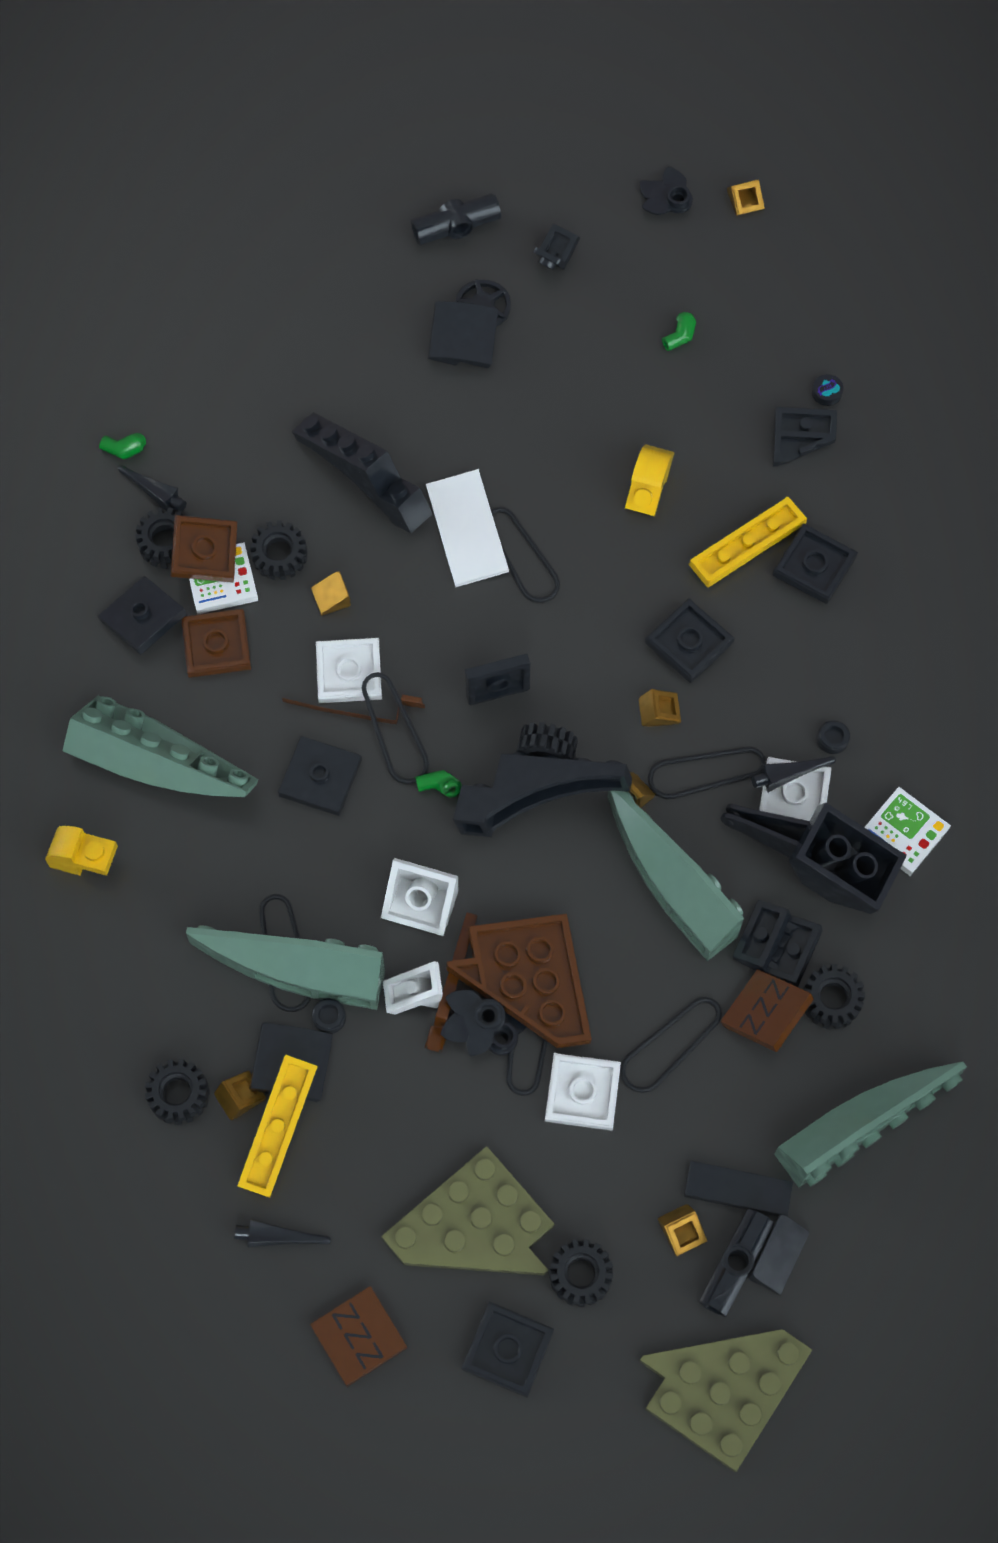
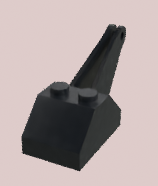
[720,802,907,914]

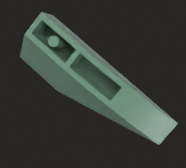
[62,695,258,797]
[607,791,744,961]
[186,925,385,1010]
[774,1061,967,1188]

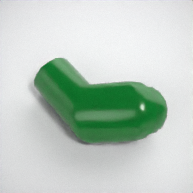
[662,312,696,351]
[99,433,146,459]
[415,770,462,798]

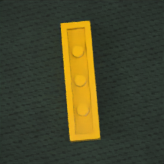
[689,497,807,588]
[237,1054,318,1198]

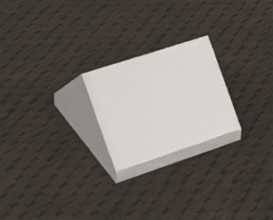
[381,858,459,936]

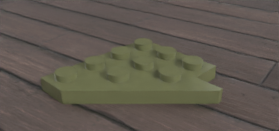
[381,1146,555,1276]
[639,1329,812,1473]

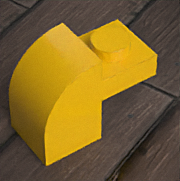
[625,444,674,516]
[45,826,118,876]

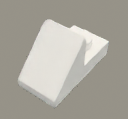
[383,961,443,1015]

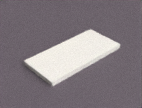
[426,469,509,587]

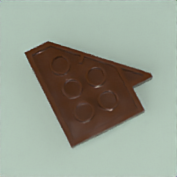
[446,914,592,1048]

